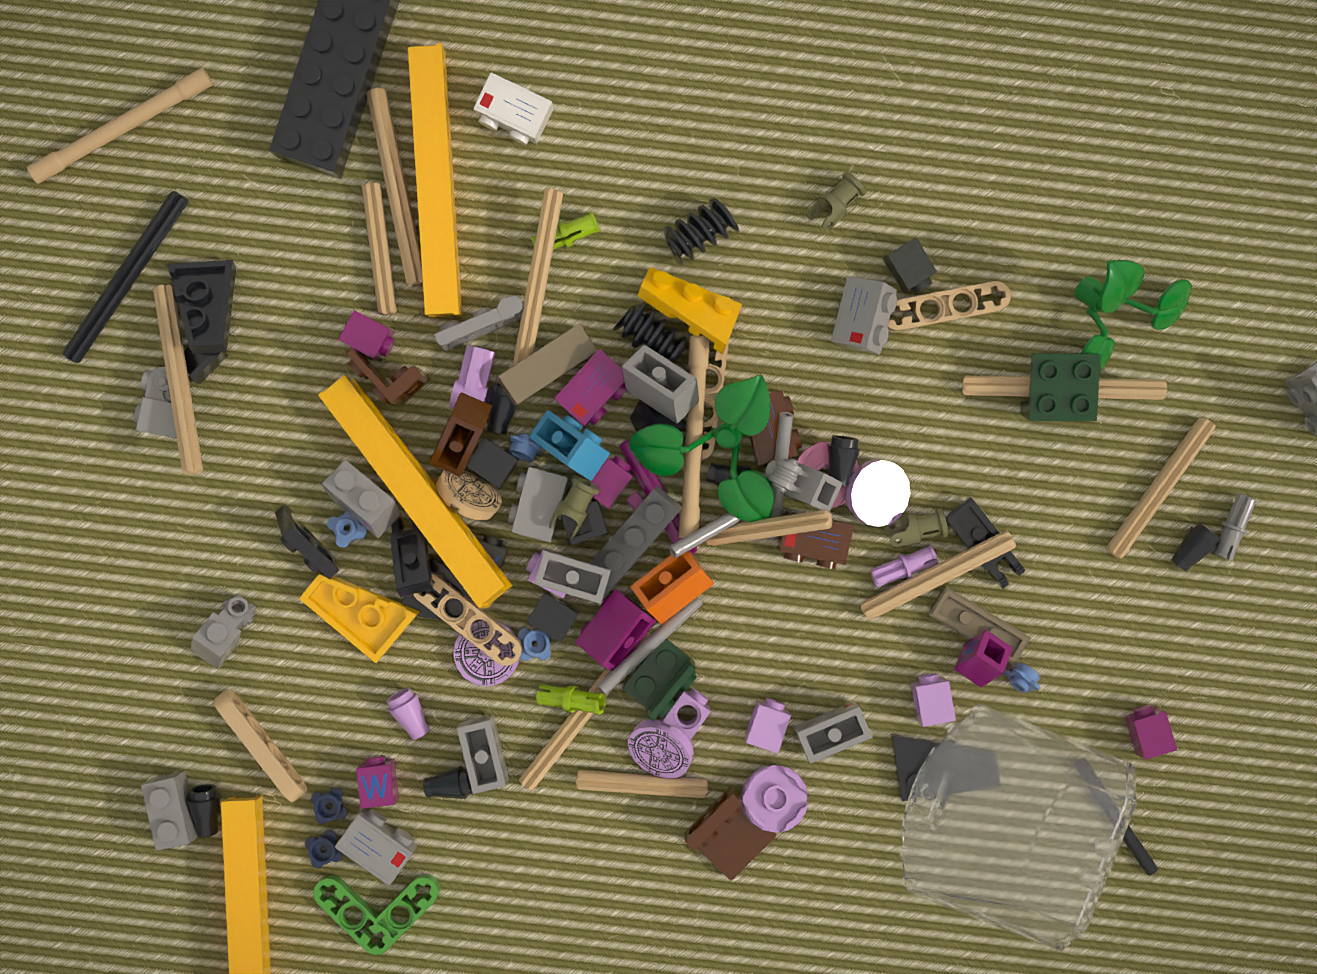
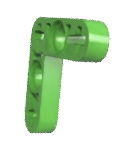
[313,874,440,955]

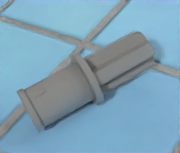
[1212,494,1256,561]

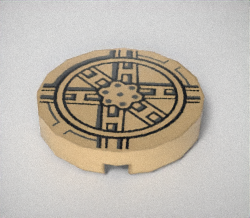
[436,467,502,520]

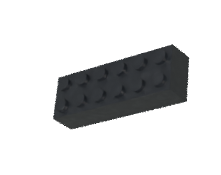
[269,0,400,179]

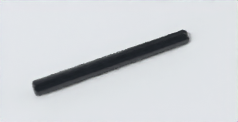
[62,191,188,363]

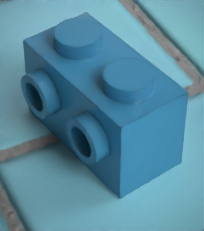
[529,410,610,481]

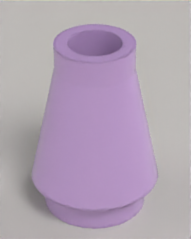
[386,687,430,740]

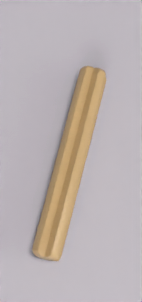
[362,182,397,315]
[706,510,832,546]
[576,770,708,799]

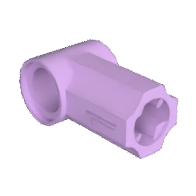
[449,345,495,409]

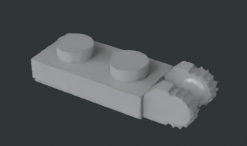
[434,295,524,352]

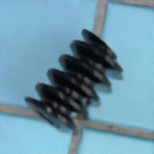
[664,198,739,266]
[613,301,687,363]

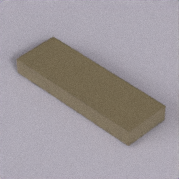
[496,323,597,406]
[927,586,1031,666]

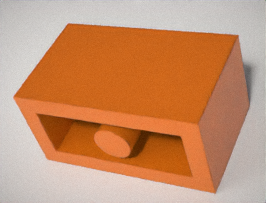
[630,551,714,625]

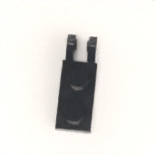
[945,497,1025,589]
[390,516,433,597]

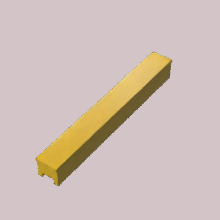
[408,43,462,318]
[318,375,513,609]
[221,795,271,974]

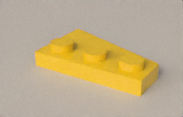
[637,267,742,354]
[299,572,420,663]

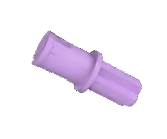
[871,545,938,587]

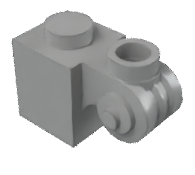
[134,367,177,439]
[766,458,843,511]
[190,593,256,669]

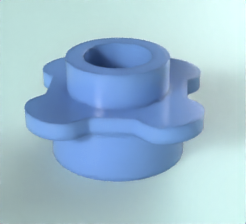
[509,433,542,462]
[327,511,367,547]
[517,628,551,661]
[1004,663,1040,693]

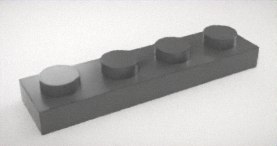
[590,485,682,605]

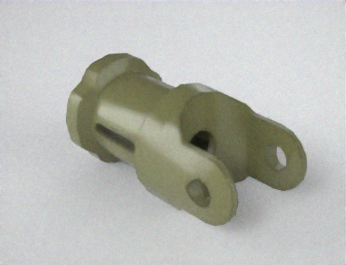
[807,172,867,231]
[549,475,601,539]
[884,508,948,547]

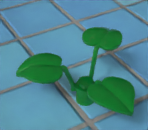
[1074,260,1192,371]
[629,374,774,522]

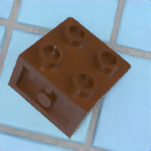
[345,348,431,406]
[684,786,777,880]

